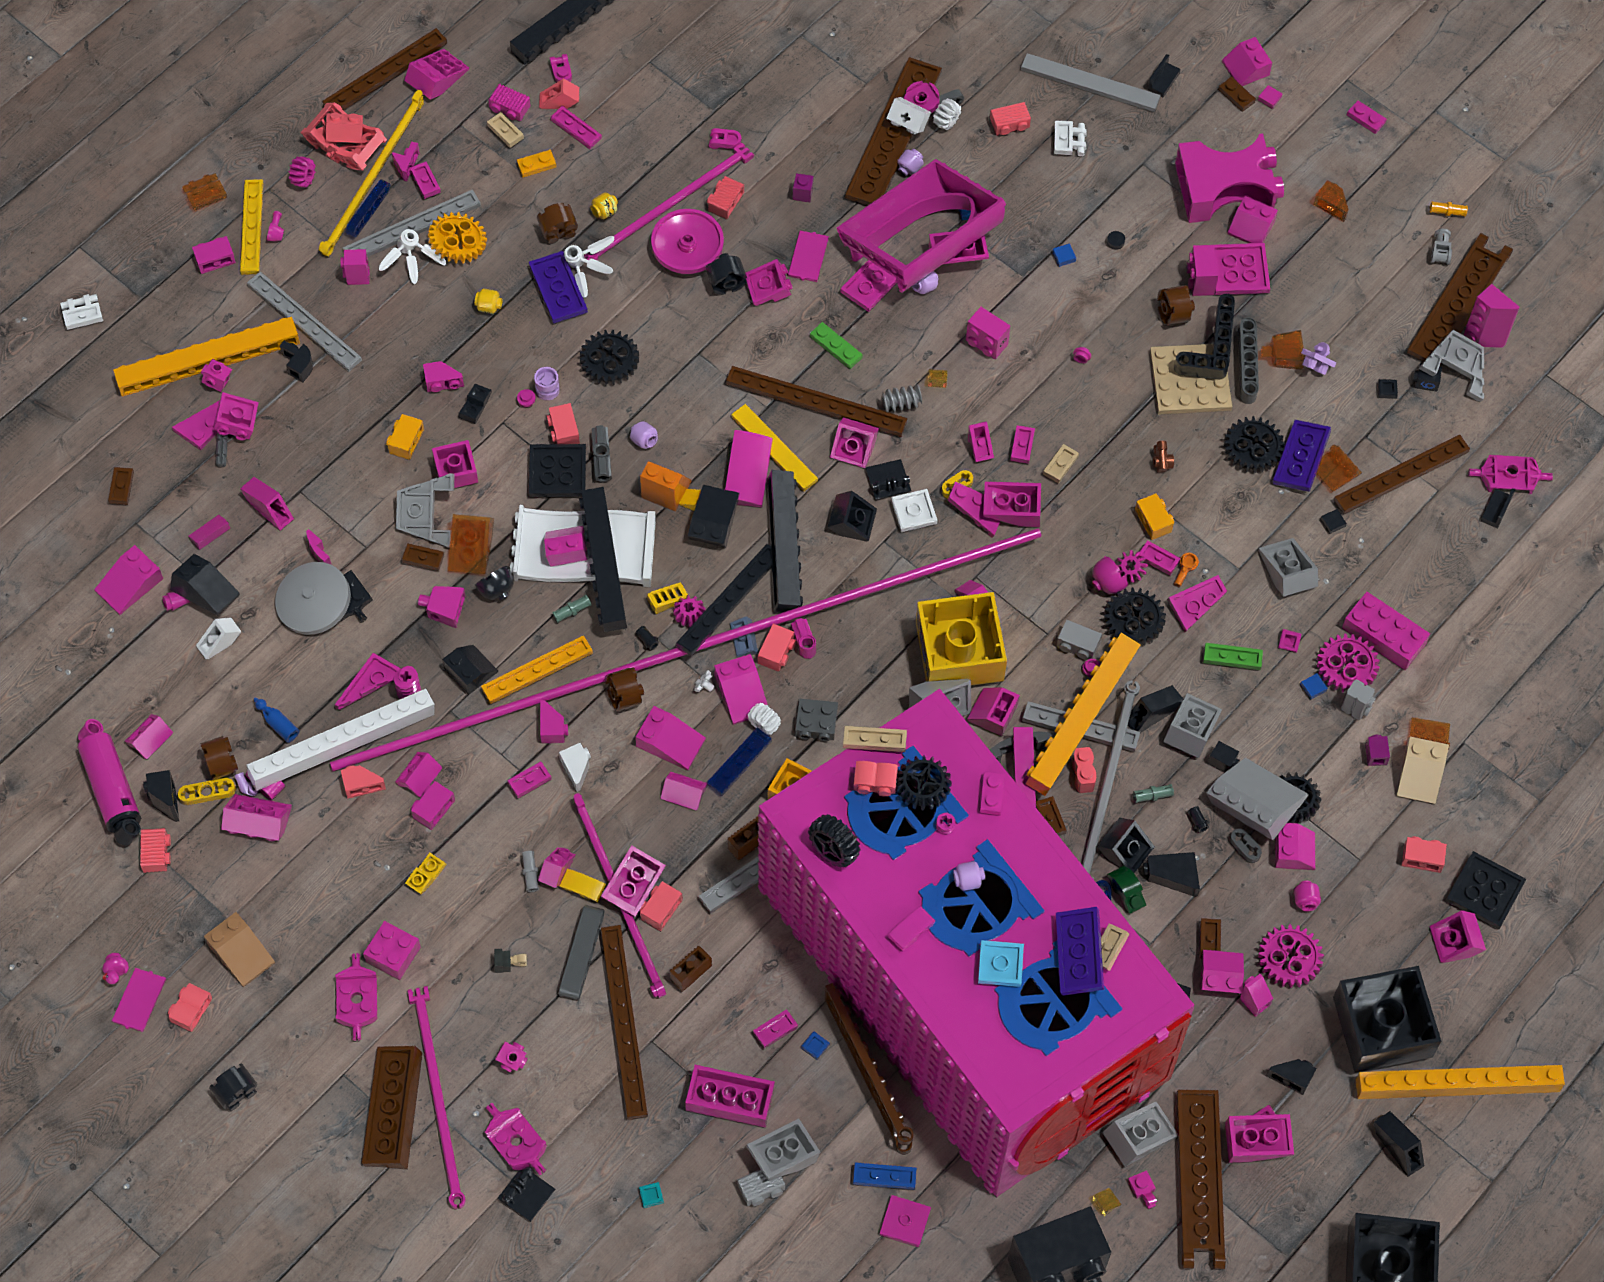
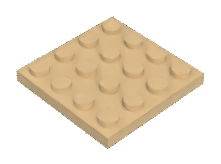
[1150,344,1232,414]

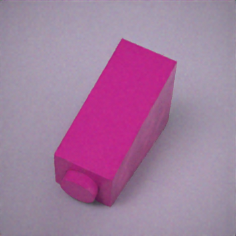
[240,477,294,531]

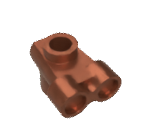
[1153,441,1174,473]

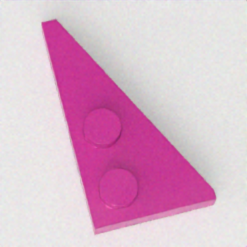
[335,653,401,710]

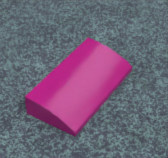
[725,430,773,507]

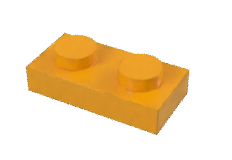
[517,149,556,177]

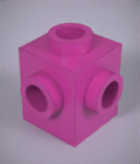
[201,359,232,392]
[495,1041,528,1072]

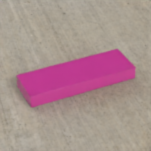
[550,106,602,149]

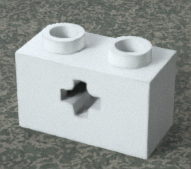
[887,97,931,134]

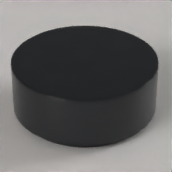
[1107,231,1125,250]

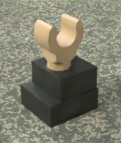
[494,949,527,973]

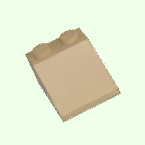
[1396,737,1449,804]

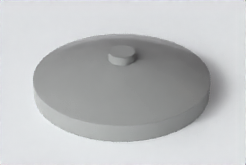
[275,562,351,635]

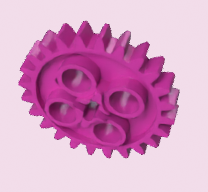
[1316,633,1380,693]
[1258,924,1324,988]

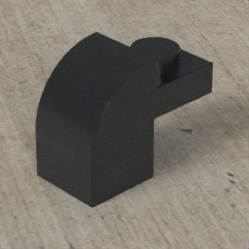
[280,340,313,383]

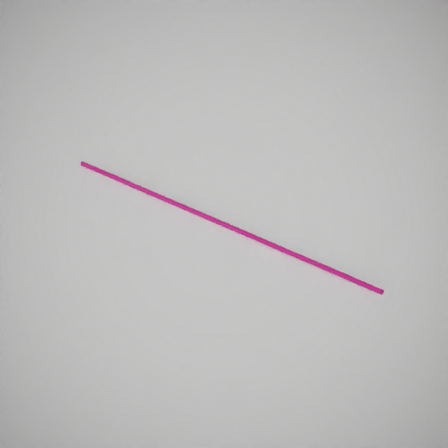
[330,528,1041,771]

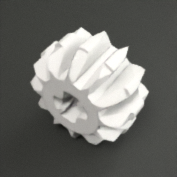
[933,98,961,130]
[748,703,781,735]

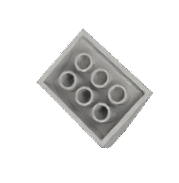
[1206,758,1308,840]

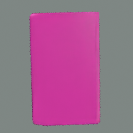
[188,515,230,550]

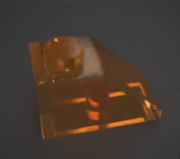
[1313,180,1349,222]

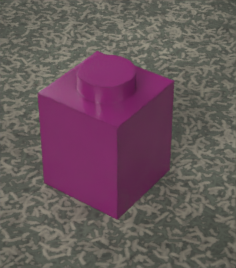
[793,173,814,203]
[1365,734,1390,766]

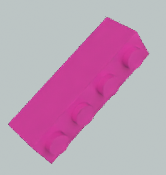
[1463,284,1520,348]

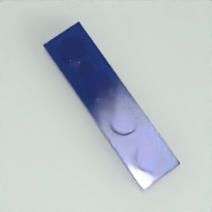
[707,727,772,796]

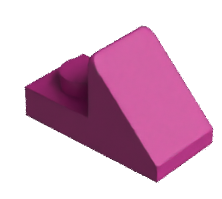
[392,141,420,182]
[968,421,994,462]

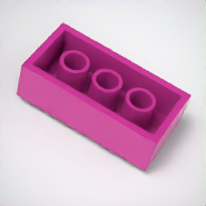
[1342,591,1430,671]
[685,1065,775,1128]

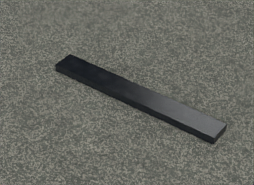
[676,544,772,656]

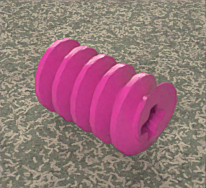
[394,666,421,699]

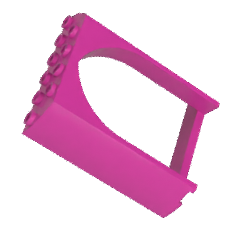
[837,159,1006,293]

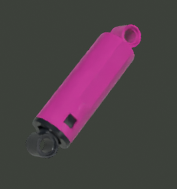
[77,719,142,846]

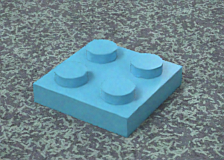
[978,940,1024,987]

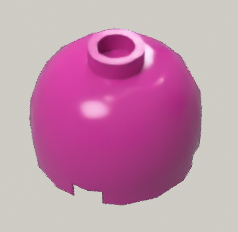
[1092,556,1128,594]

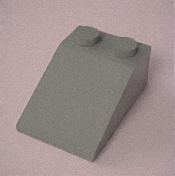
[1259,538,1318,597]
[909,679,971,716]
[1164,693,1222,758]
[1102,1102,1178,1167]
[746,1119,820,1180]

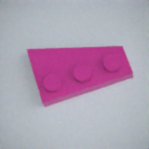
[172,400,220,450]
[948,482,1000,538]
[1167,575,1227,632]

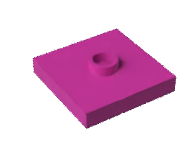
[879,1195,931,1247]

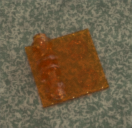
[1316,444,1362,492]
[1409,717,1450,759]

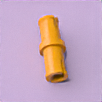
[1430,201,1468,217]

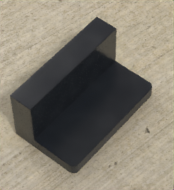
[1148,54,1181,98]
[1481,488,1516,529]

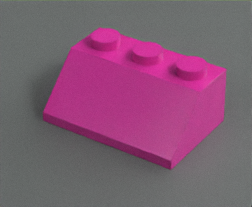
[929,231,989,264]
[221,794,292,841]

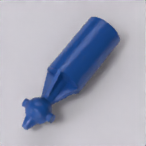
[253,697,300,743]

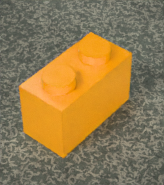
[386,414,424,460]
[1135,493,1174,540]

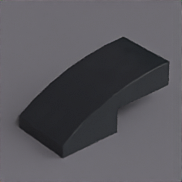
[459,384,492,424]

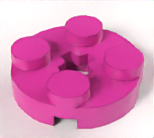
[904,81,940,113]

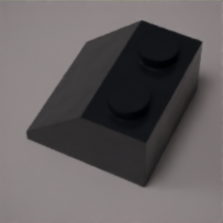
[828,491,877,542]
[442,645,498,695]
[143,770,179,822]
[1097,817,1155,873]

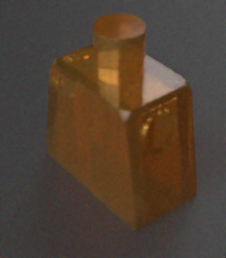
[1261,330,1305,370]

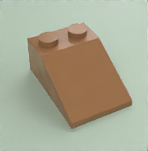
[204,912,275,987]

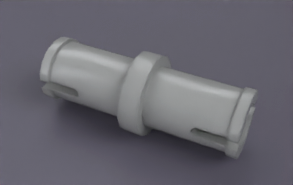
[522,851,539,892]

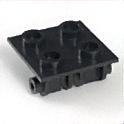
[865,459,912,500]
[498,1166,556,1222]

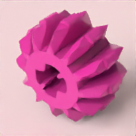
[288,156,316,187]
[1117,550,1148,583]
[673,595,706,627]

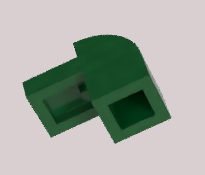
[1107,866,1147,914]

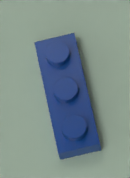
[853,1162,917,1190]

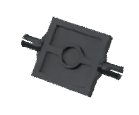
[340,570,373,622]

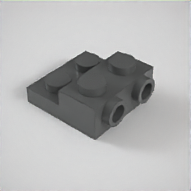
[795,699,838,742]

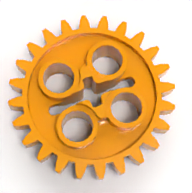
[428,212,487,264]

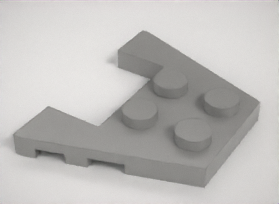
[1419,330,1484,402]
[396,473,455,548]

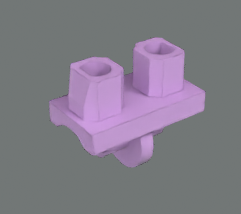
[1301,342,1336,375]

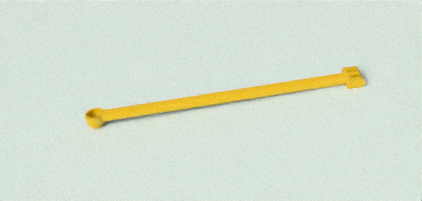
[318,90,424,257]

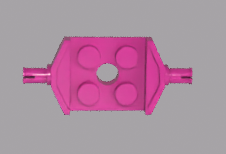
[1468,455,1553,494]
[335,953,377,1041]
[485,1103,547,1175]

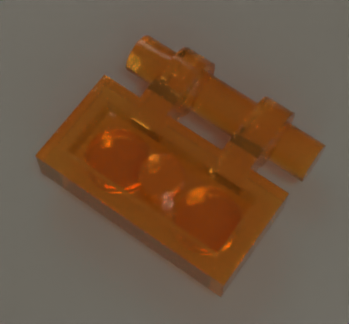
[182,173,227,211]

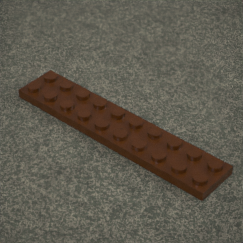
[845,57,942,206]

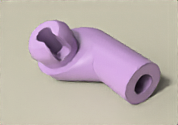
[234,772,259,796]

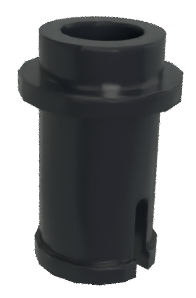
[636,626,659,650]
[1188,806,1209,832]

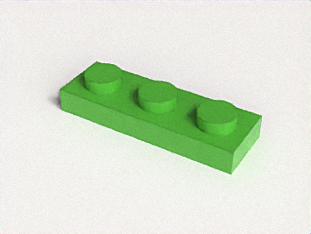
[810,322,863,369]
[1203,643,1263,670]

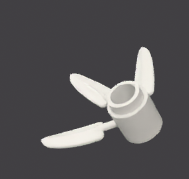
[379,229,446,285]
[564,236,614,298]

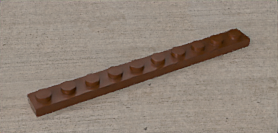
[726,366,907,437]
[601,925,648,1120]

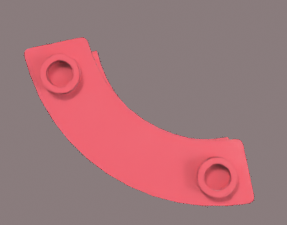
[301,102,387,170]

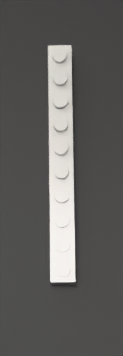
[247,689,434,791]

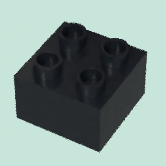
[1333,966,1442,1073]
[1008,1206,1111,1282]
[1346,1213,1440,1282]

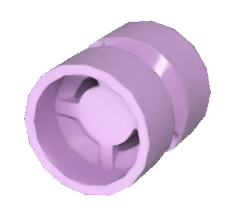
[534,367,560,400]

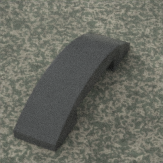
[990,732,1056,763]

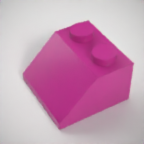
[1222,37,1272,86]
[1228,196,1278,243]
[830,418,879,468]
[544,525,588,567]
[1275,823,1315,870]
[1430,910,1486,963]
[1200,950,1244,994]

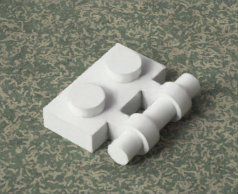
[1054,121,1087,156]
[60,294,103,330]

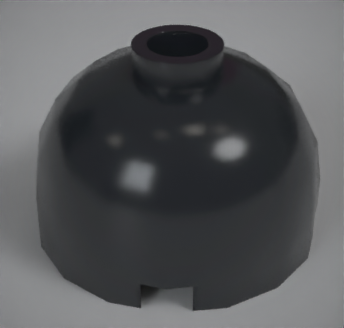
[475,566,514,601]

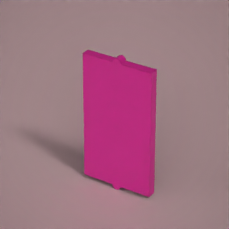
[788,231,829,282]
[112,968,166,1032]

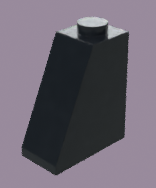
[1128,685,1184,733]
[1143,852,1200,896]
[1374,1111,1425,1177]

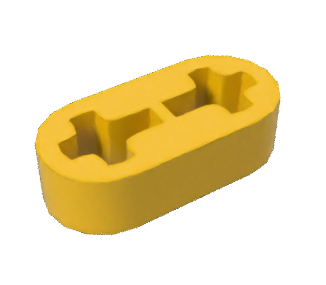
[942,470,973,499]

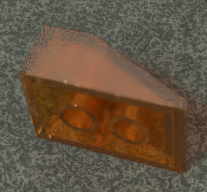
[448,514,494,574]

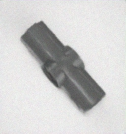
[592,425,612,482]

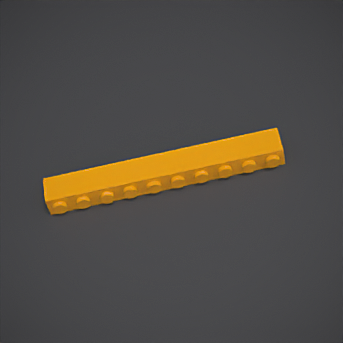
[113,317,300,397]
[1025,633,1141,796]
[1356,1065,1565,1099]

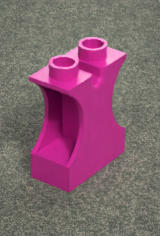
[1175,133,1284,223]

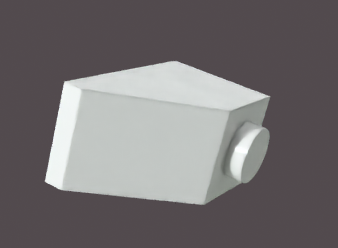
[196,618,241,659]
[559,743,591,792]

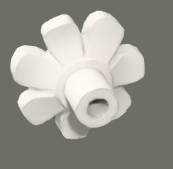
[694,670,714,692]

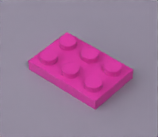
[840,260,897,312]

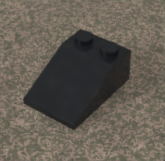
[688,485,740,548]
[170,554,240,616]

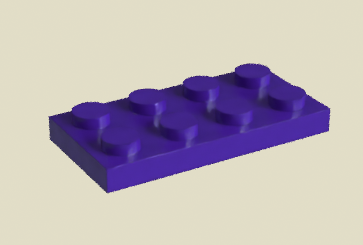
[529,251,588,324]
[1273,420,1331,492]
[1056,907,1104,995]

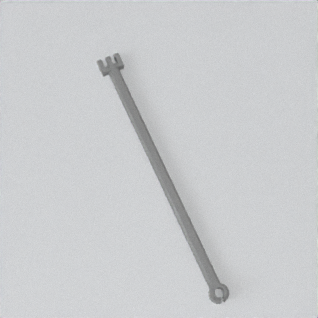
[1082,681,1140,879]

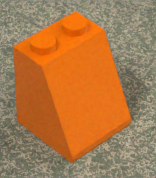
[640,461,691,512]

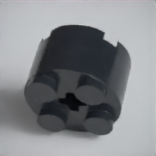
[705,253,747,295]
[209,1063,257,1111]

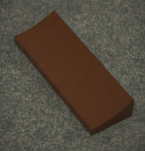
[362,1046,423,1170]

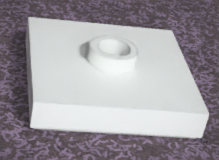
[891,489,938,532]

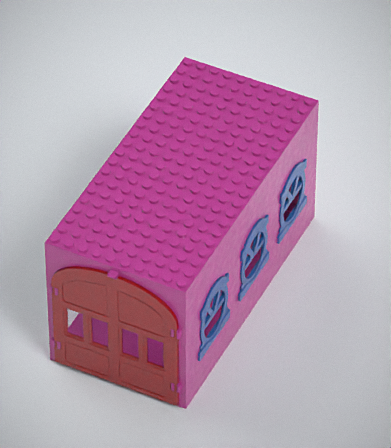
[758,689,1195,1198]

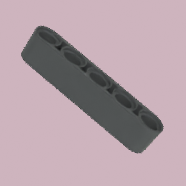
[1238,317,1259,404]
[559,905,605,1000]

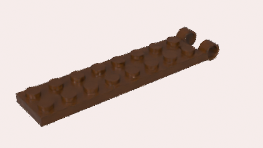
[1407,233,1513,367]
[824,983,914,1155]
[1177,1089,1226,1269]

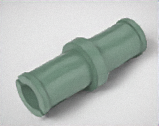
[552,595,592,623]
[1133,784,1174,803]

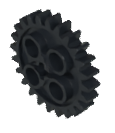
[580,330,639,385]
[1223,416,1285,473]
[1103,587,1166,646]

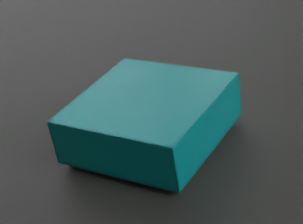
[639,1182,664,1208]

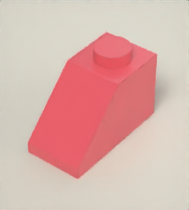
[539,78,579,109]
[341,765,386,799]

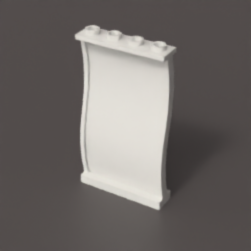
[510,505,656,587]

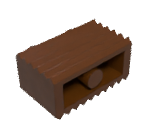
[728,816,759,860]
[670,946,712,992]

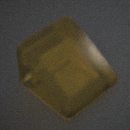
[928,369,947,388]
[1093,1188,1122,1216]

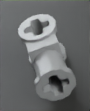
[1431,229,1452,265]

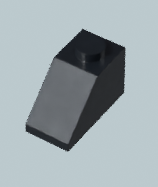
[1267,1059,1317,1095]

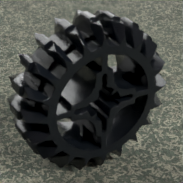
[896,755,952,811]
[1280,772,1321,824]
[808,814,861,868]

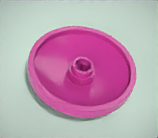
[651,209,724,274]

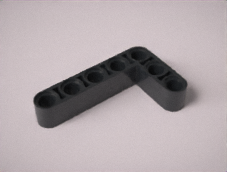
[1174,294,1235,380]

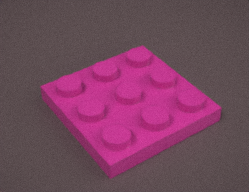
[1215,243,1270,295]

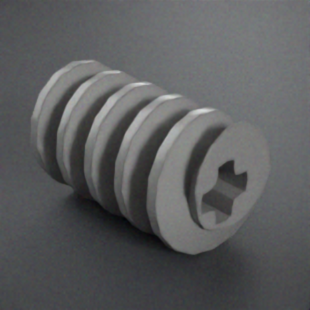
[882,384,922,413]

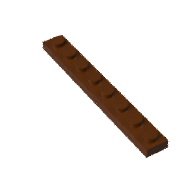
[322,28,447,110]
[1334,434,1470,514]

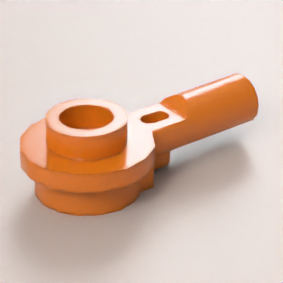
[1174,553,1199,587]

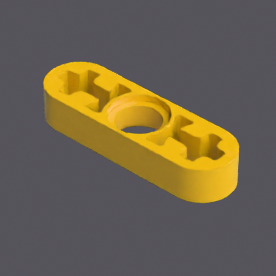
[178,778,236,805]

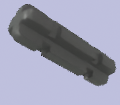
[216,433,228,467]

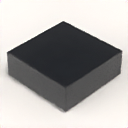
[1378,379,1398,399]
[1320,509,1347,534]

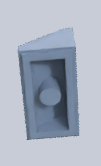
[730,616,759,657]

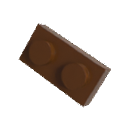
[1218,77,1256,112]
[108,467,134,505]
[402,543,444,571]
[1036,796,1067,836]
[1200,918,1221,958]

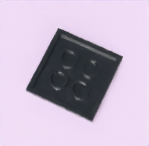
[529,444,586,497]
[1446,851,1526,929]

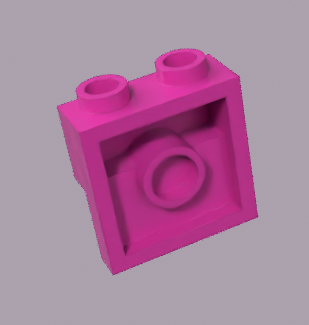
[746,259,793,306]
[213,392,259,440]

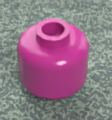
[1294,880,1321,912]

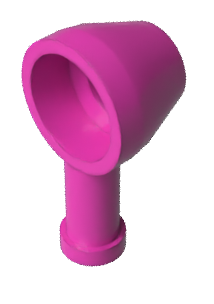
[267,211,284,242]

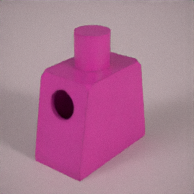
[418,586,466,628]

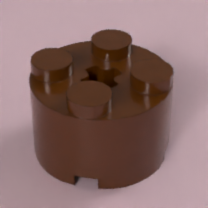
[537,203,578,244]
[1157,285,1195,325]
[605,667,644,711]
[200,736,238,780]

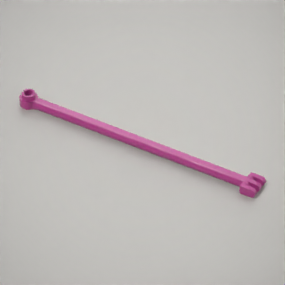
[584,143,754,261]
[574,793,666,998]
[408,986,466,1209]

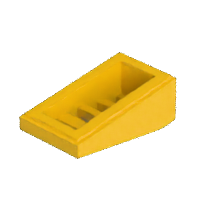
[647,582,688,614]

